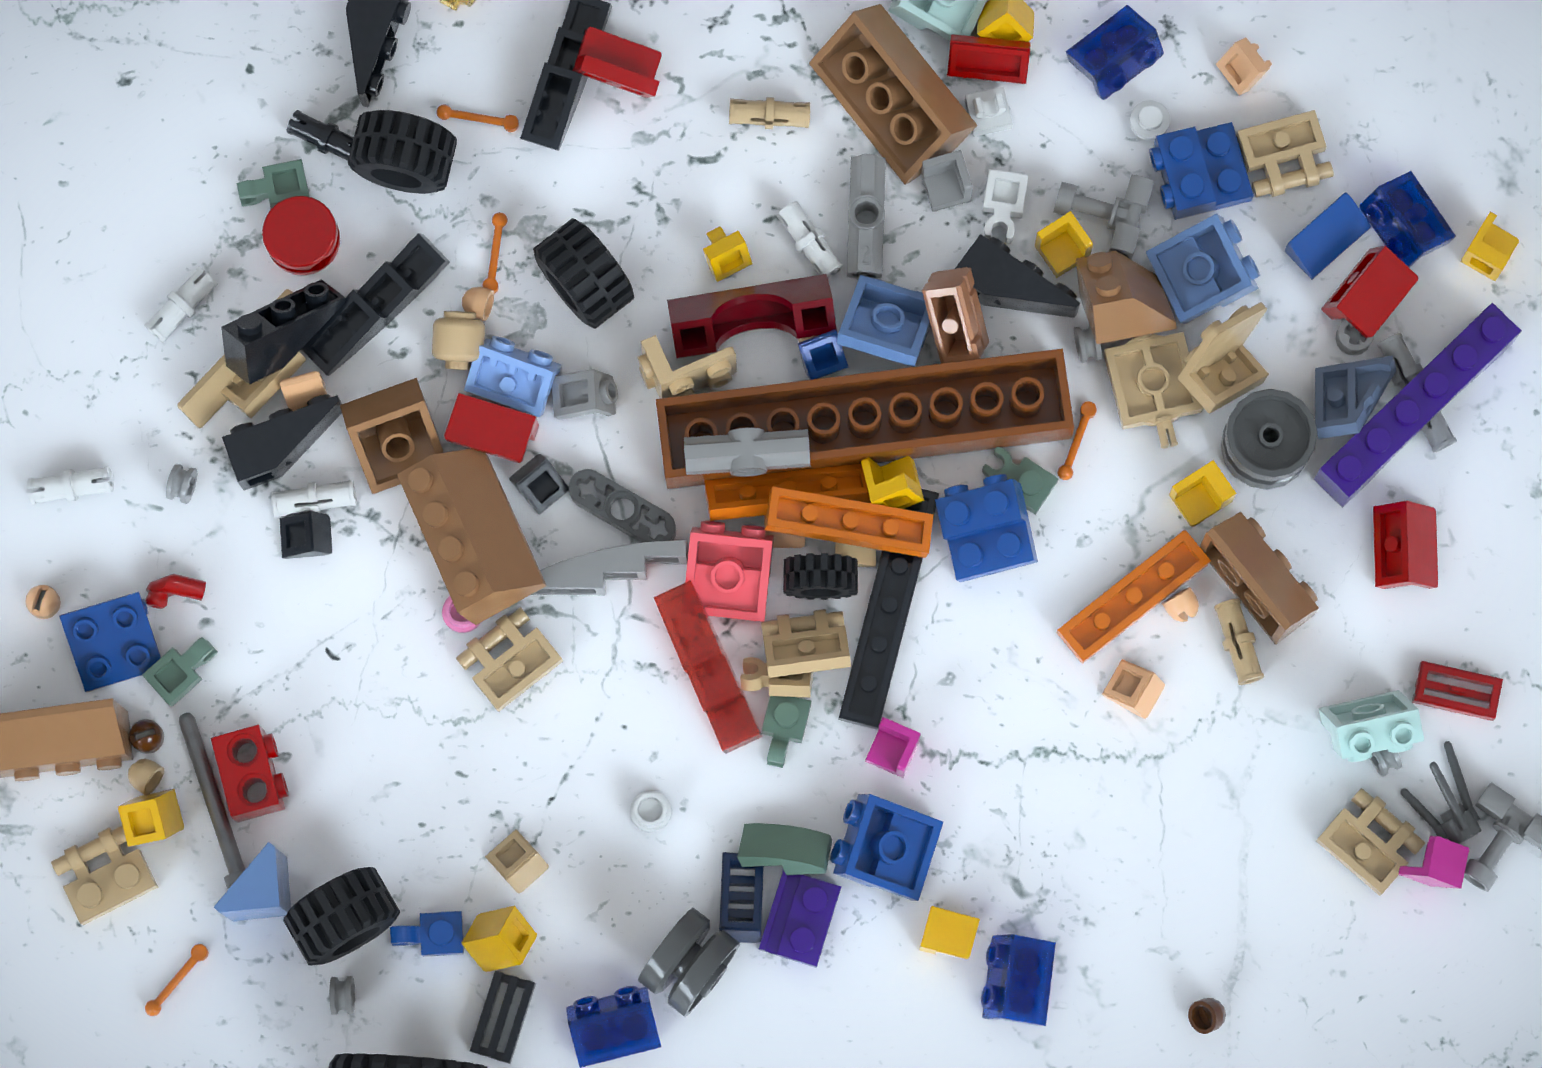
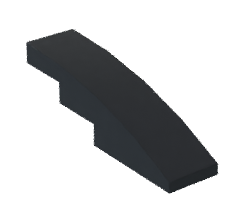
[520,0,612,151]
[301,233,450,376]

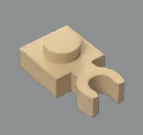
[740,657,814,698]

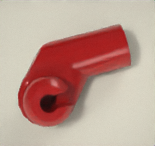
[145,574,206,609]

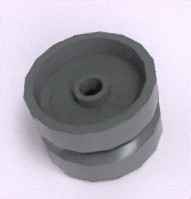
[1221,389,1318,490]
[638,907,740,1017]

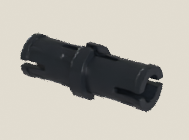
[286,110,354,161]

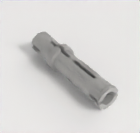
[1377,333,1457,453]

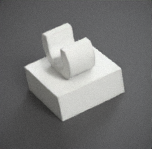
[964,87,1013,137]

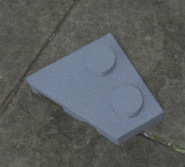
[1315,355,1396,439]

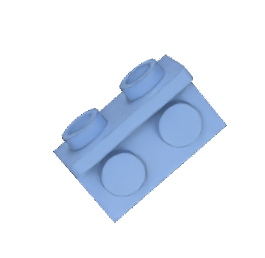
[464,336,562,417]

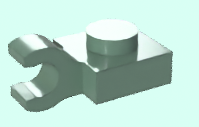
[237,159,310,209]
[142,637,218,707]
[762,696,812,768]

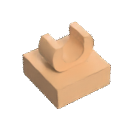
[1216,37,1272,95]

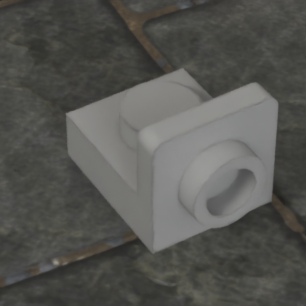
[552,369,618,420]

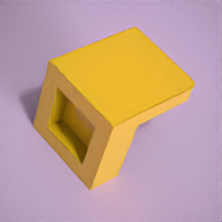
[977,0,1034,42]
[1034,211,1093,278]
[1460,211,1519,281]
[861,456,924,509]
[1169,460,1237,527]
[118,789,184,847]
[461,905,537,972]
[919,906,980,959]

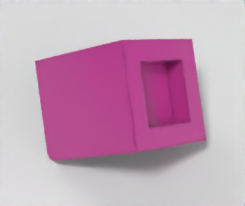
[865,717,921,778]
[1398,836,1469,889]

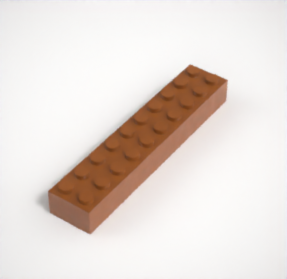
[656,348,1074,489]

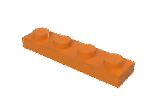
[704,464,871,521]
[765,486,934,558]
[1056,530,1211,664]

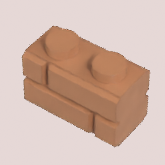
[922,267,989,363]

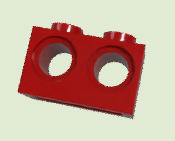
[211,724,289,823]

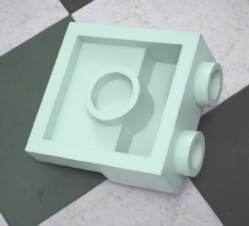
[888,0,987,41]
[1318,690,1424,762]

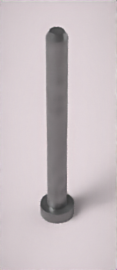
[179,713,245,889]

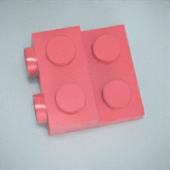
[682,521,774,622]

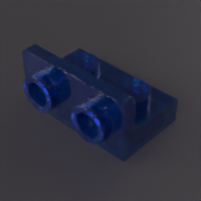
[1065,5,1164,100]
[1359,171,1456,268]
[981,934,1056,1026]
[566,986,661,1068]

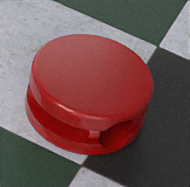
[262,196,340,275]

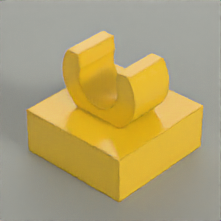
[703,226,753,282]

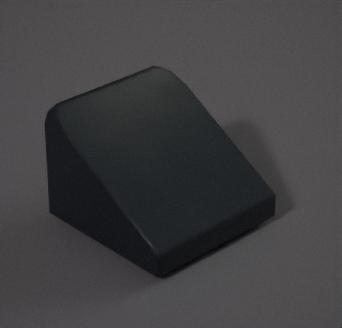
[509,454,569,515]
[280,511,332,559]

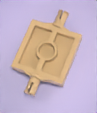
[1103,332,1203,449]

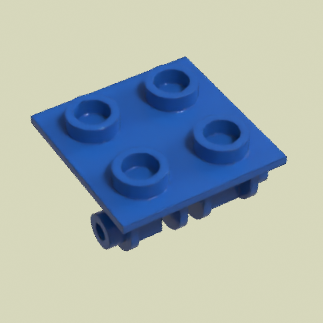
[59,591,161,692]

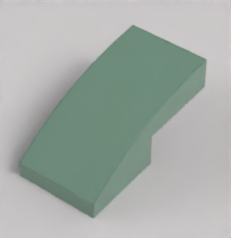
[737,823,832,875]

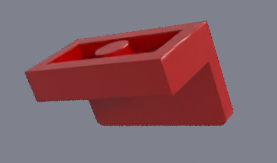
[573,27,662,98]
[1321,246,1419,338]
[444,393,539,463]
[1373,500,1438,589]

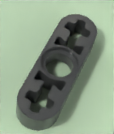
[569,469,676,542]

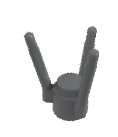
[1400,741,1482,844]

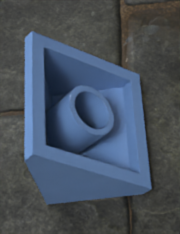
[214,842,291,921]

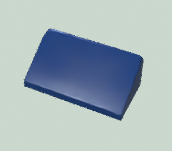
[1285,192,1371,280]

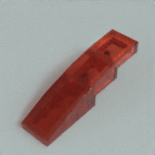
[653,580,763,754]

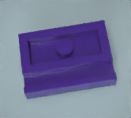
[759,869,841,968]

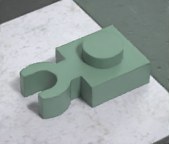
[982,447,1059,515]

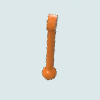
[436,104,519,132]
[482,212,508,294]
[1057,401,1097,480]
[145,944,209,1016]

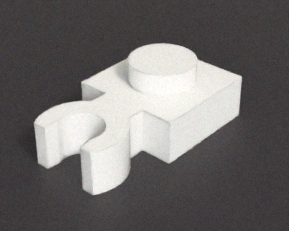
[982,169,1029,244]

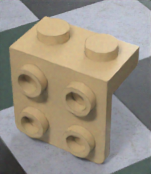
[1178,302,1269,414]
[637,335,737,398]

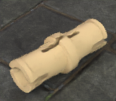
[729,97,810,129]
[1214,599,1264,685]

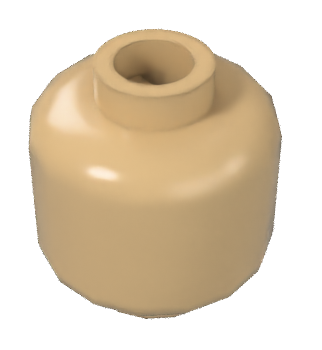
[432,311,485,370]

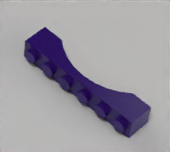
[1314,302,1522,508]

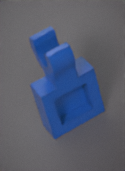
[390,911,464,957]

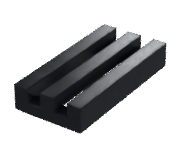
[470,970,536,1064]

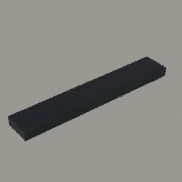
[838,489,940,730]

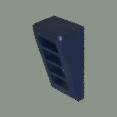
[719,852,764,943]

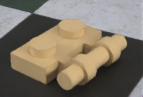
[1236,110,1334,197]
[456,607,563,712]
[761,609,851,678]
[1316,788,1426,896]
[51,826,158,925]

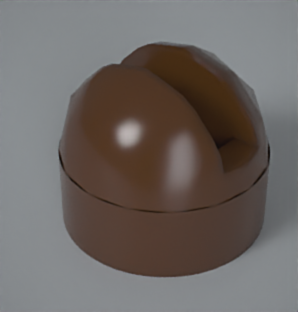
[129,719,164,754]
[1188,998,1226,1034]

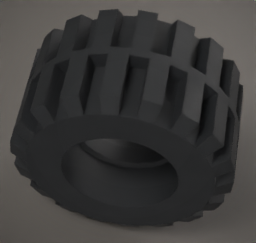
[348,110,457,194]
[533,218,634,329]
[283,867,400,966]

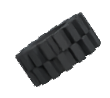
[783,553,858,600]

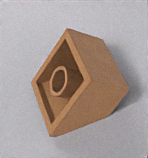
[1076,251,1177,344]
[340,377,444,494]

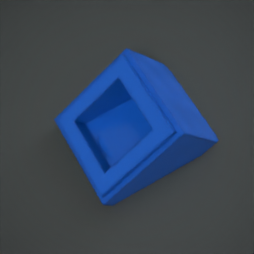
[797,329,849,380]

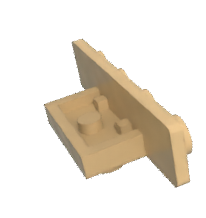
[177,289,306,428]

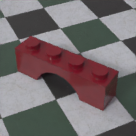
[667,274,837,359]

